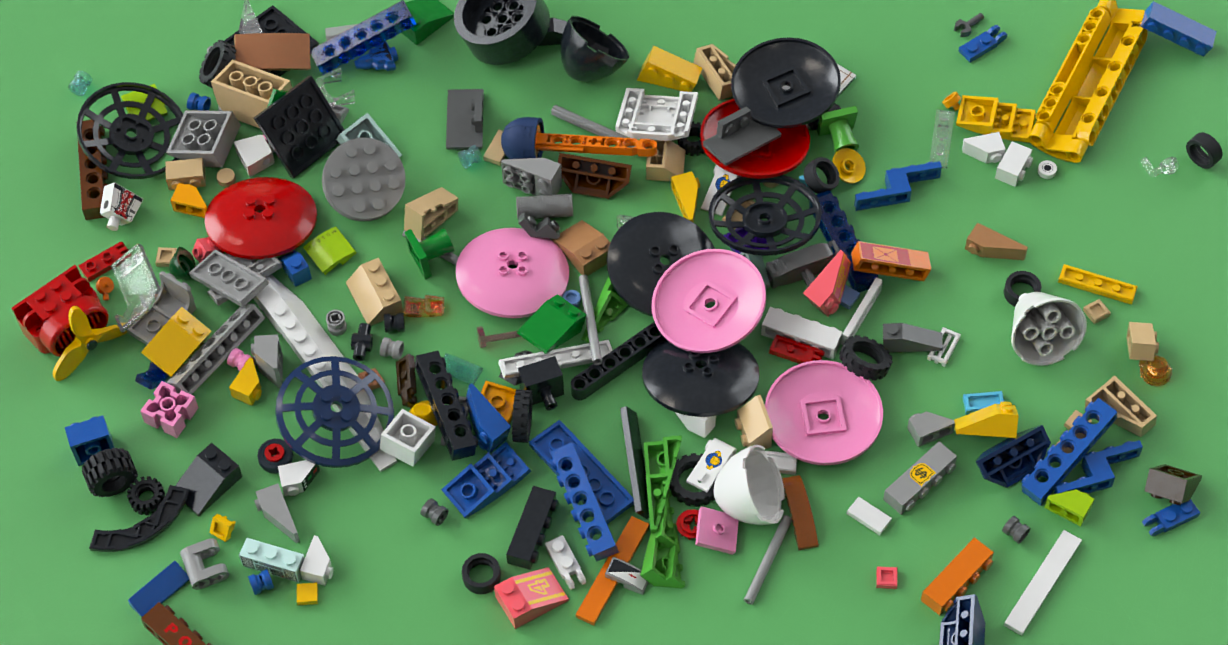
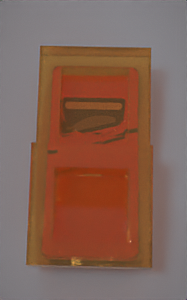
[403,295,444,317]

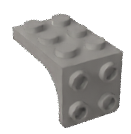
[126,271,196,345]

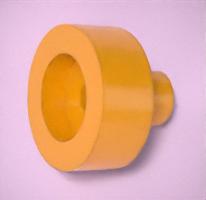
[942,92,961,111]

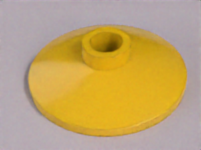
[832,148,866,184]

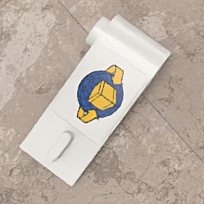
[701,165,741,216]
[686,438,737,493]

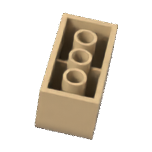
[211,60,292,128]

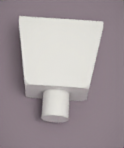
[234,135,275,177]

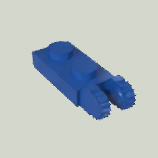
[958,25,1008,63]
[1142,499,1200,536]

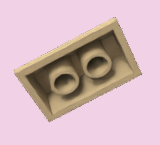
[346,257,403,326]

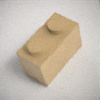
[165,158,206,190]
[1126,322,1159,361]

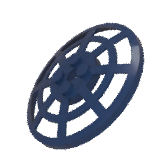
[275,356,394,468]

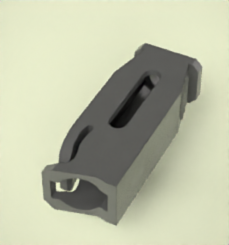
[766,240,840,289]

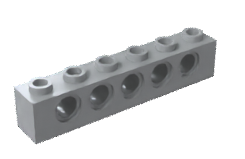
[166,304,265,395]

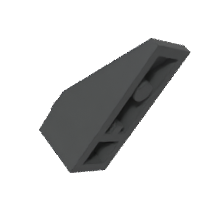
[883,323,943,353]

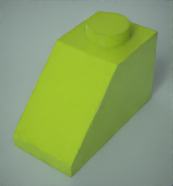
[1044,490,1094,527]

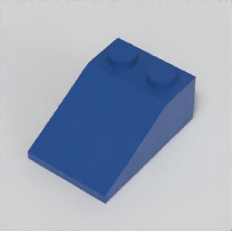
[465,383,511,453]

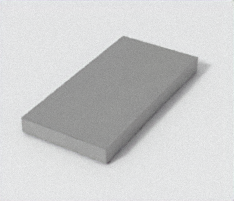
[189,249,269,308]

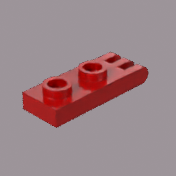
[78,242,133,282]
[769,334,825,364]

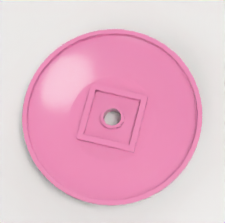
[456,228,569,318]
[652,249,766,353]
[765,360,883,465]

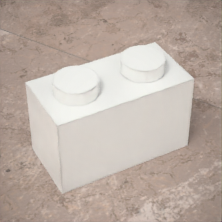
[995,141,1033,187]

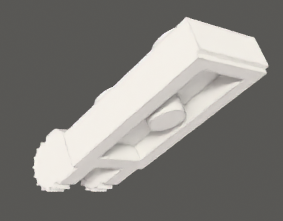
[545,535,586,590]

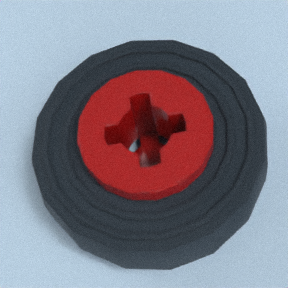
[257,438,294,473]

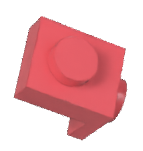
[192,237,224,263]

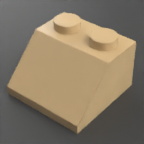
[735,395,773,449]

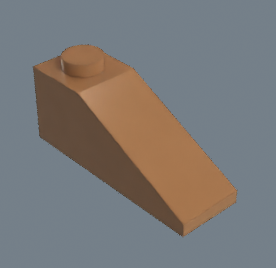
[965,223,1028,260]

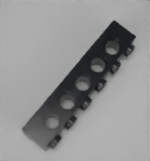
[415,351,478,461]

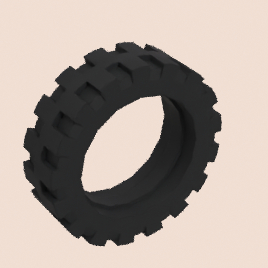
[199,40,236,88]
[839,335,893,381]
[512,390,533,443]
[669,453,715,507]

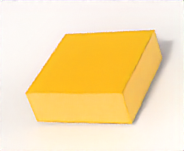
[297,583,318,605]

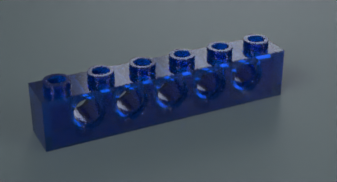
[310,0,416,75]
[809,190,878,293]

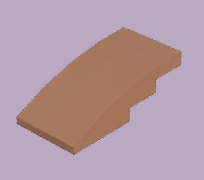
[234,33,311,72]

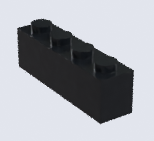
[506,486,559,570]

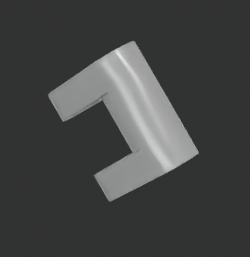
[180,538,229,590]

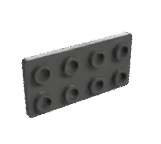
[446,89,484,150]
[703,107,782,166]

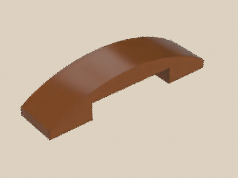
[782,475,819,550]

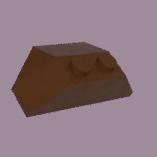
[558,153,632,199]

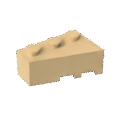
[693,44,736,101]
[1085,376,1157,437]

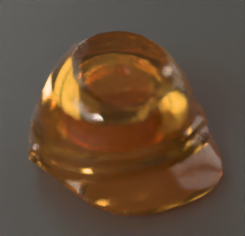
[1139,354,1172,386]

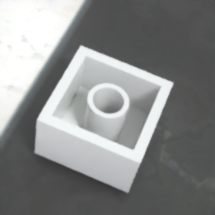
[380,409,436,467]

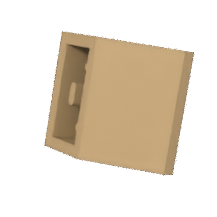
[646,140,685,181]

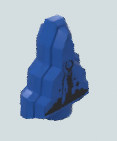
[354,41,398,71]

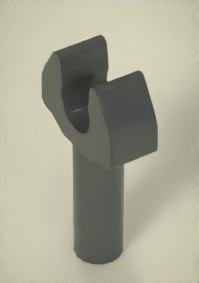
[954,13,984,37]

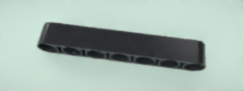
[571,322,665,400]

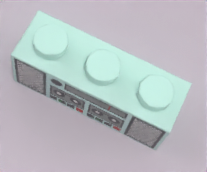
[239,538,305,583]

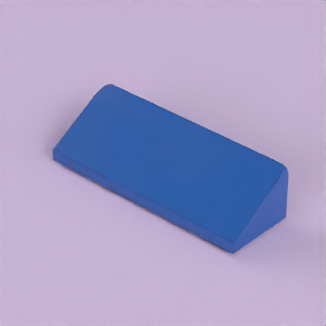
[128,561,189,617]

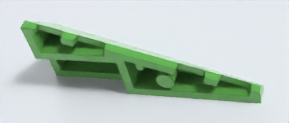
[581,276,628,343]
[643,435,682,533]

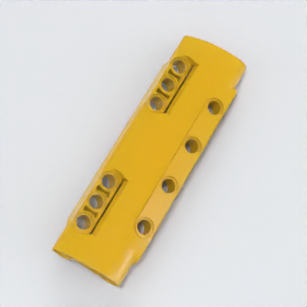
[1028,0,1148,163]

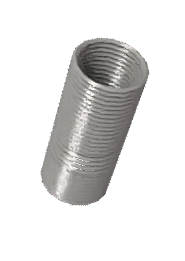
[516,194,573,219]

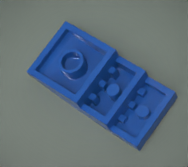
[441,442,531,518]

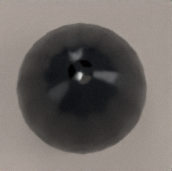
[560,16,630,82]

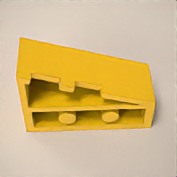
[637,46,702,92]

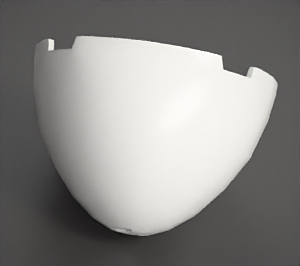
[713,445,785,525]

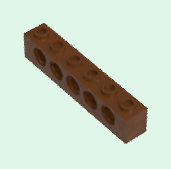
[76,120,108,220]

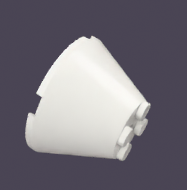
[1011,292,1087,366]

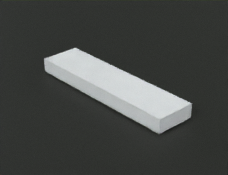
[841,277,883,345]

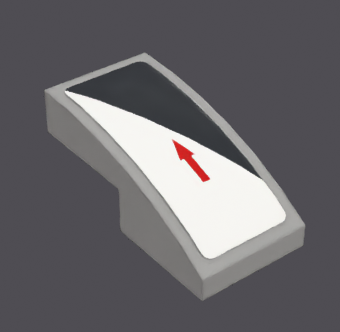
[605,557,649,595]

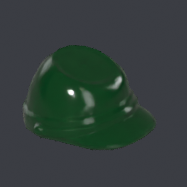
[169,246,196,280]

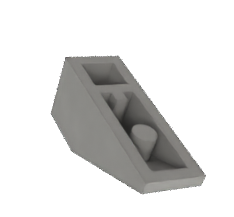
[254,484,300,543]

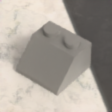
[251,335,283,388]

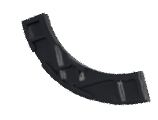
[89,485,190,552]

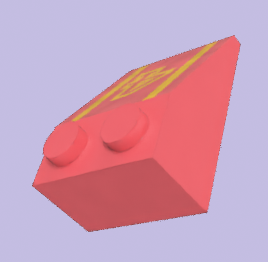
[803,250,851,317]
[494,567,569,629]

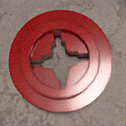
[676,509,699,540]

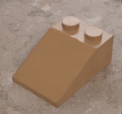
[552,220,611,276]

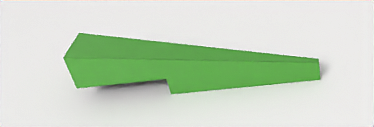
[640,490,685,589]

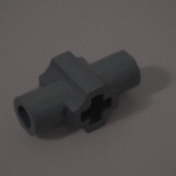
[351,323,373,361]

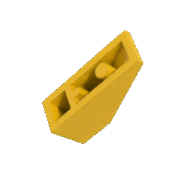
[671,171,700,223]

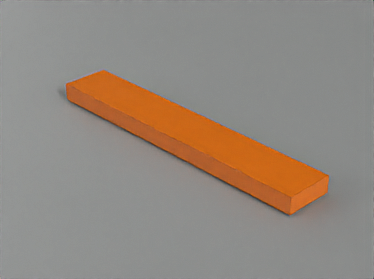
[576,516,650,626]

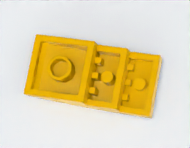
[956,95,1036,143]

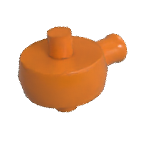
[96,277,114,301]

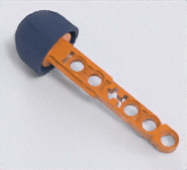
[501,117,657,159]

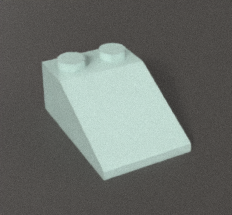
[336,113,402,158]

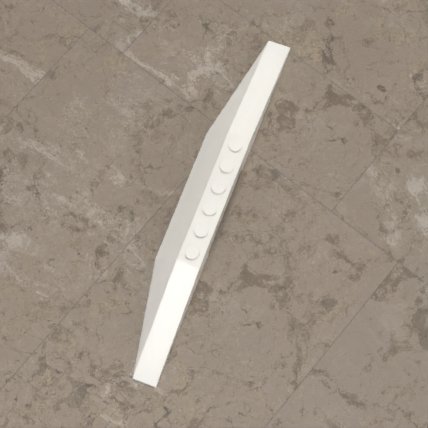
[225,253,397,472]

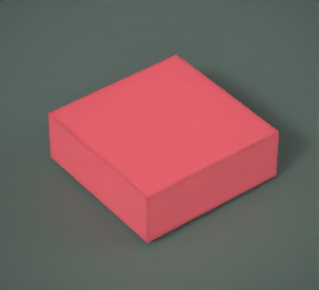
[876,566,898,589]

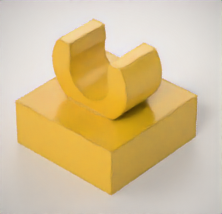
[209,514,236,542]

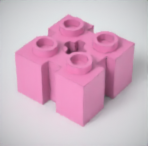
[140,381,198,438]

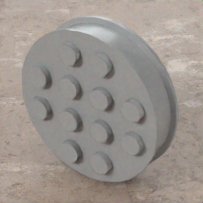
[322,138,406,221]

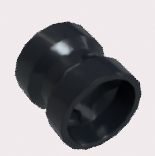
[384,313,405,333]

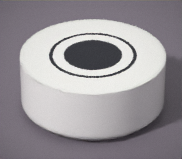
[1038,160,1057,179]

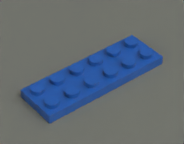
[529,420,634,524]

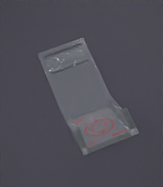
[111,243,161,332]

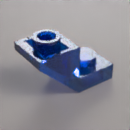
[135,361,169,390]

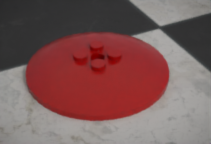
[700,99,810,179]
[204,177,317,259]

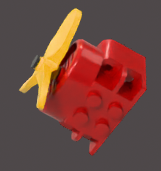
[11,265,129,381]

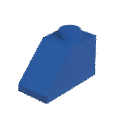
[278,250,312,287]

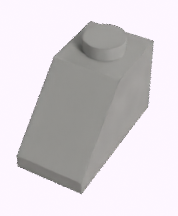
[907,411,955,447]

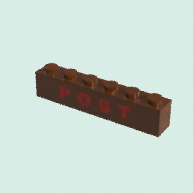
[141,602,211,645]

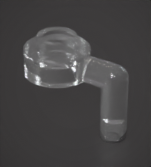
[1141,157,1179,178]

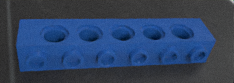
[1021,398,1117,506]
[550,442,619,562]

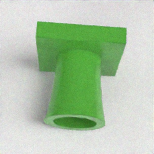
[817,106,859,153]

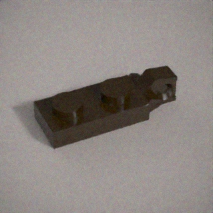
[396,354,417,408]

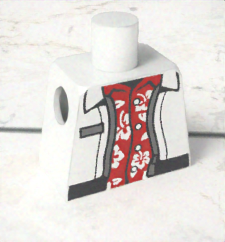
[100,183,143,231]

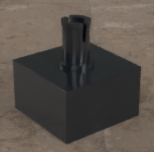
[518,356,564,410]

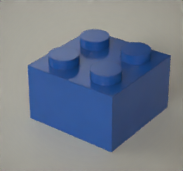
[65,415,115,466]

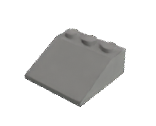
[166,110,241,168]

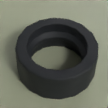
[1186,132,1223,169]
[804,157,840,195]
[1004,271,1042,307]
[462,553,501,594]

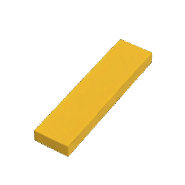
[1058,264,1138,305]

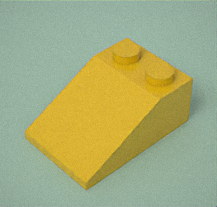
[141,307,212,377]
[954,402,1018,438]

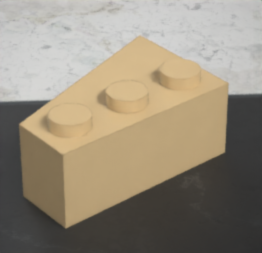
[404,187,459,241]

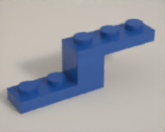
[854,161,942,211]
[1054,440,1143,494]

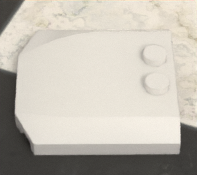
[615,88,698,141]

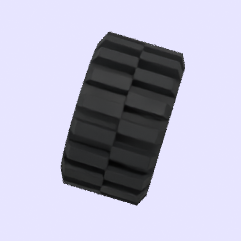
[82,448,138,497]

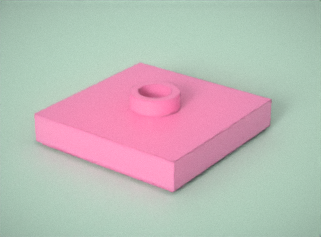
[695,506,739,555]

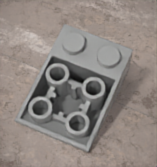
[501,158,562,197]

